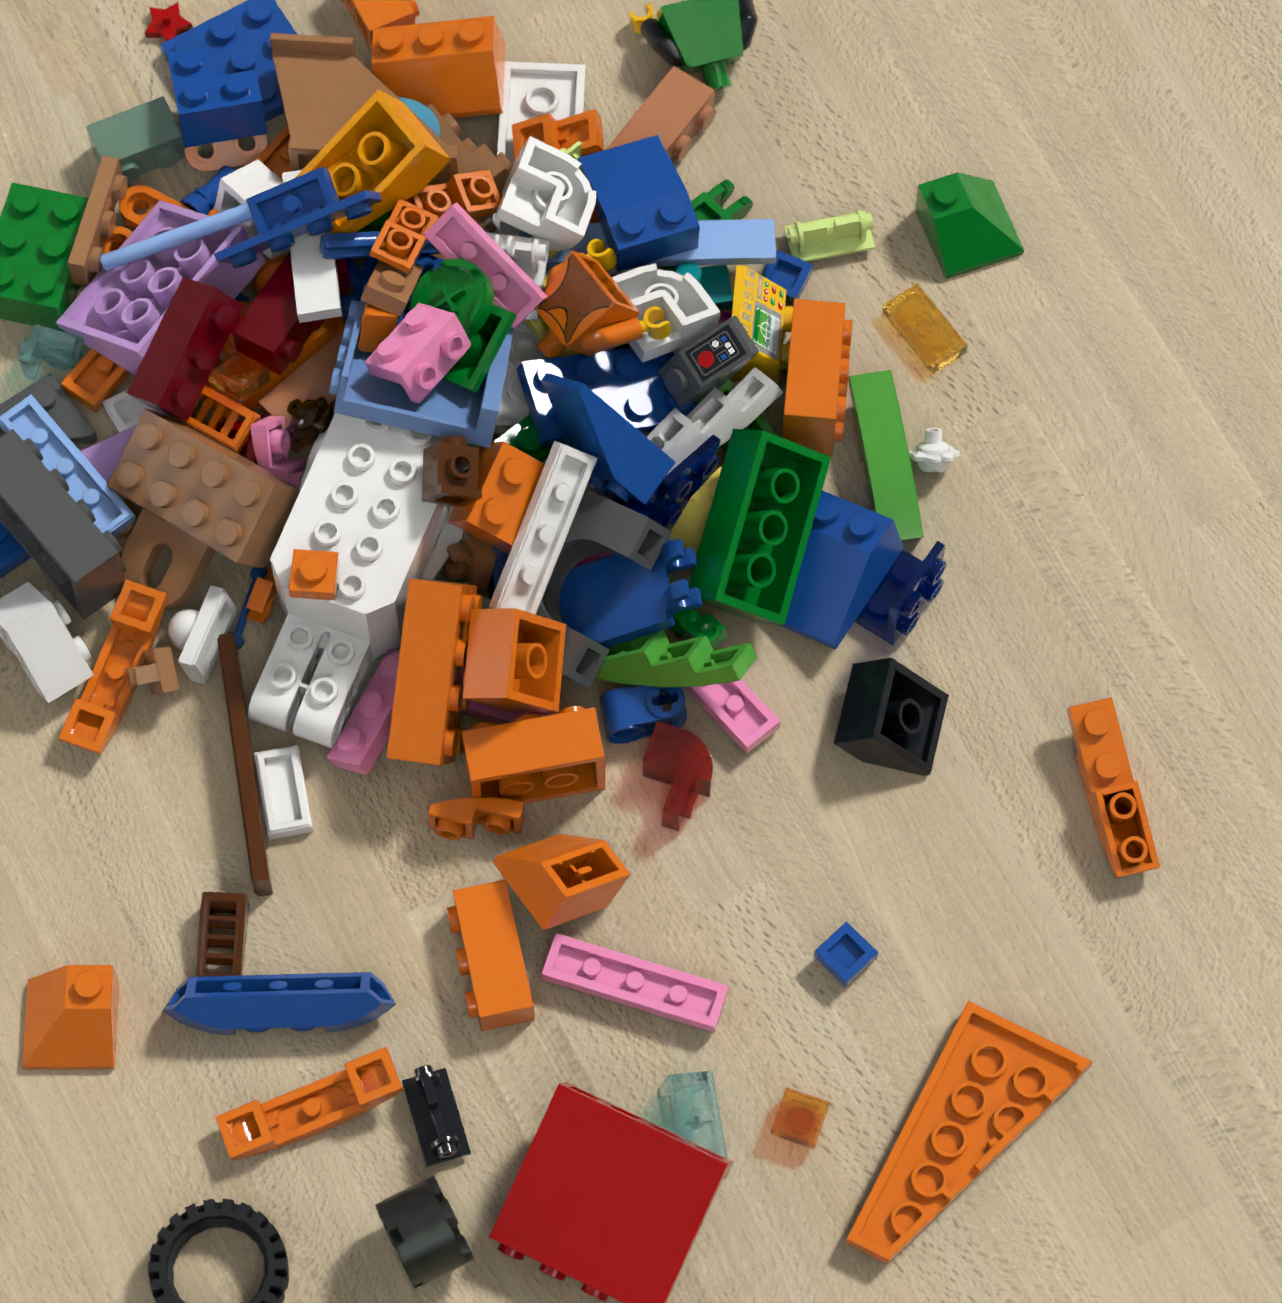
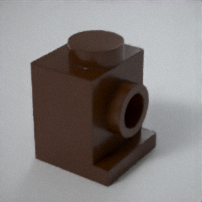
[422,436,482,507]

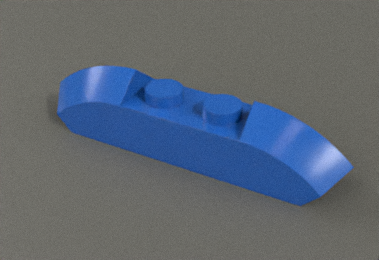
[163,972,396,1035]

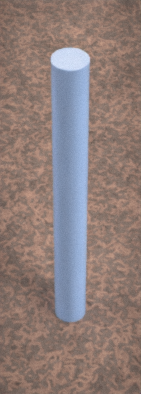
[100,203,253,271]

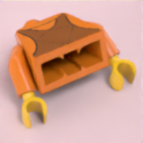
[537,239,672,358]

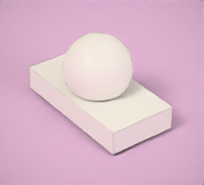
[167,585,237,684]

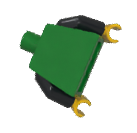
[629,0,758,91]

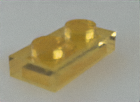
[882,283,968,374]

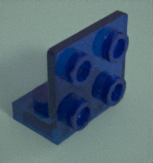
[614,434,721,529]
[855,541,947,646]

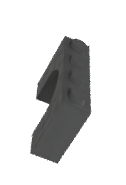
[536,489,671,689]

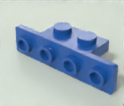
[214,167,382,268]

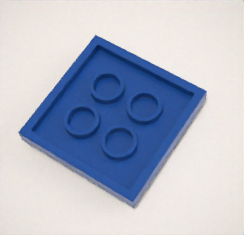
[160,0,297,122]

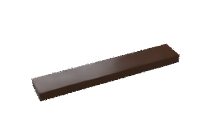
[217,632,273,896]

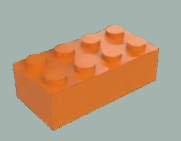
[386,579,482,765]

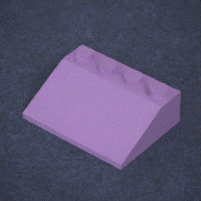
[56,200,266,375]

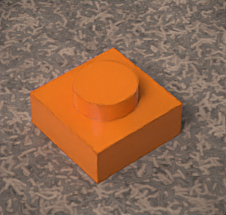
[289,549,340,600]

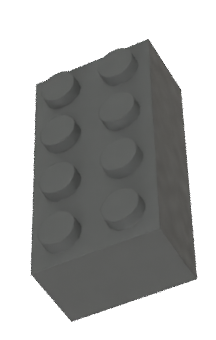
[0,429,126,620]

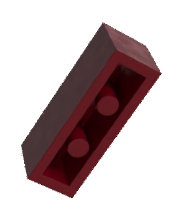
[231,252,350,376]
[126,277,244,422]

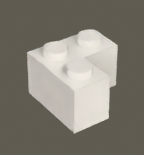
[0,582,93,703]

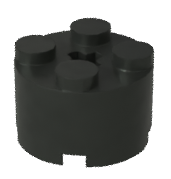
[375,1176,474,1288]

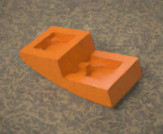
[512,109,604,161]

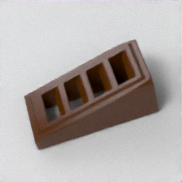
[196,892,250,977]

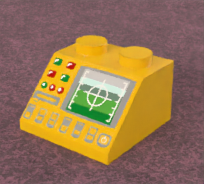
[730,265,793,385]

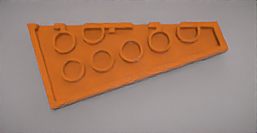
[846,1001,1093,1264]

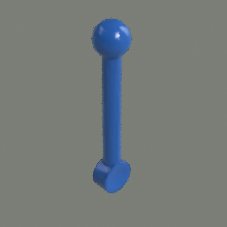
[230,567,267,650]

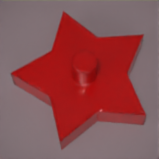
[145,2,193,42]

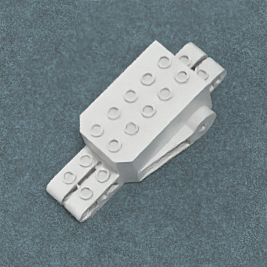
[248,413,470,748]

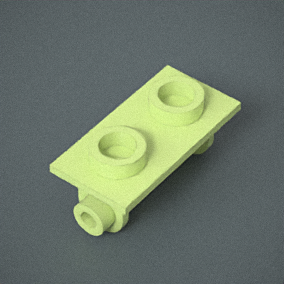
[784,210,875,262]

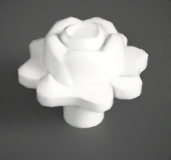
[909,427,960,473]

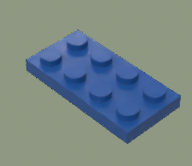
[516,348,697,447]

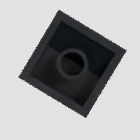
[833,657,949,776]

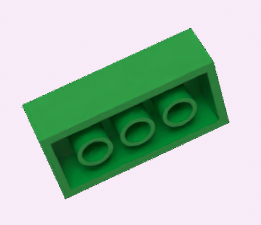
[689,429,831,625]

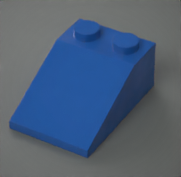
[578,135,700,272]
[541,373,676,505]
[780,491,904,650]

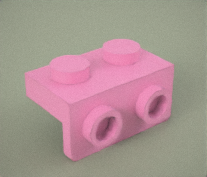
[364,303,471,403]

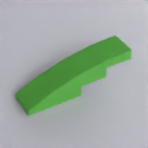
[848,370,924,541]
[595,630,757,687]

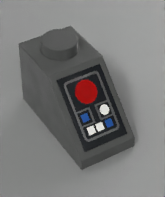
[657,316,759,408]

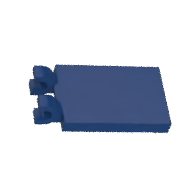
[560,539,703,648]

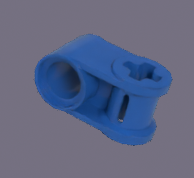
[599,686,687,744]

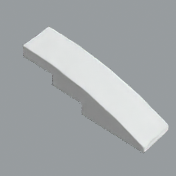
[647,367,784,479]

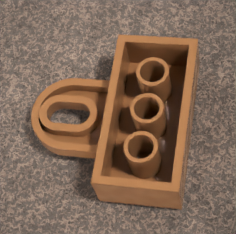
[107,409,300,610]

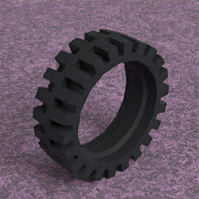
[148,1199,289,1303]

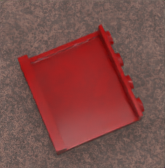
[489,1082,734,1303]

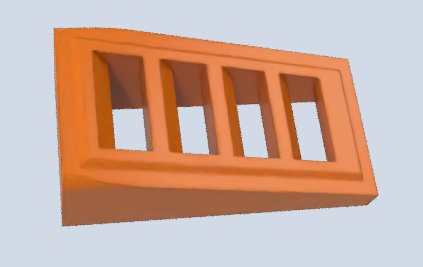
[357,303,398,352]
[174,385,261,454]

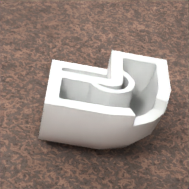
[495,136,597,251]
[612,264,720,363]

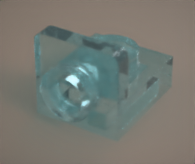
[18,324,87,380]

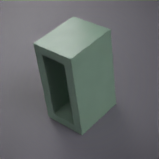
[86,96,186,182]

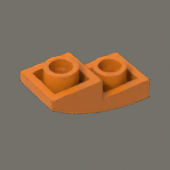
[406,170,501,221]
[369,198,439,274]
[428,797,525,840]

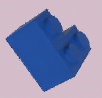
[167,45,268,148]

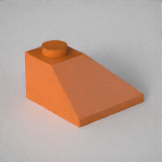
[22,965,120,1069]

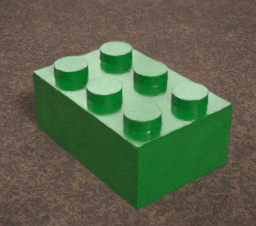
[0,182,89,332]

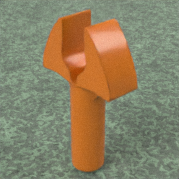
[246,566,277,624]

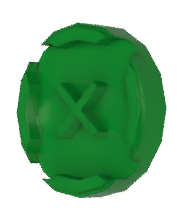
[410,259,494,338]

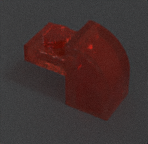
[643,721,713,832]

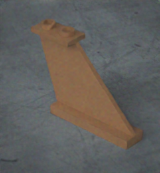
[270,33,462,185]

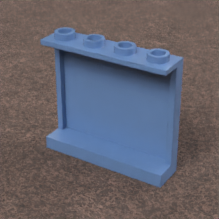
[329,285,514,448]

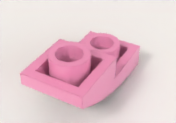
[250,416,305,489]

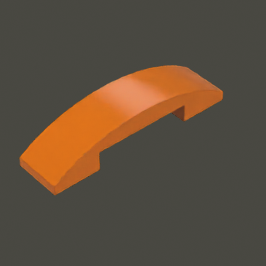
[59,579,168,755]
[215,1046,404,1160]

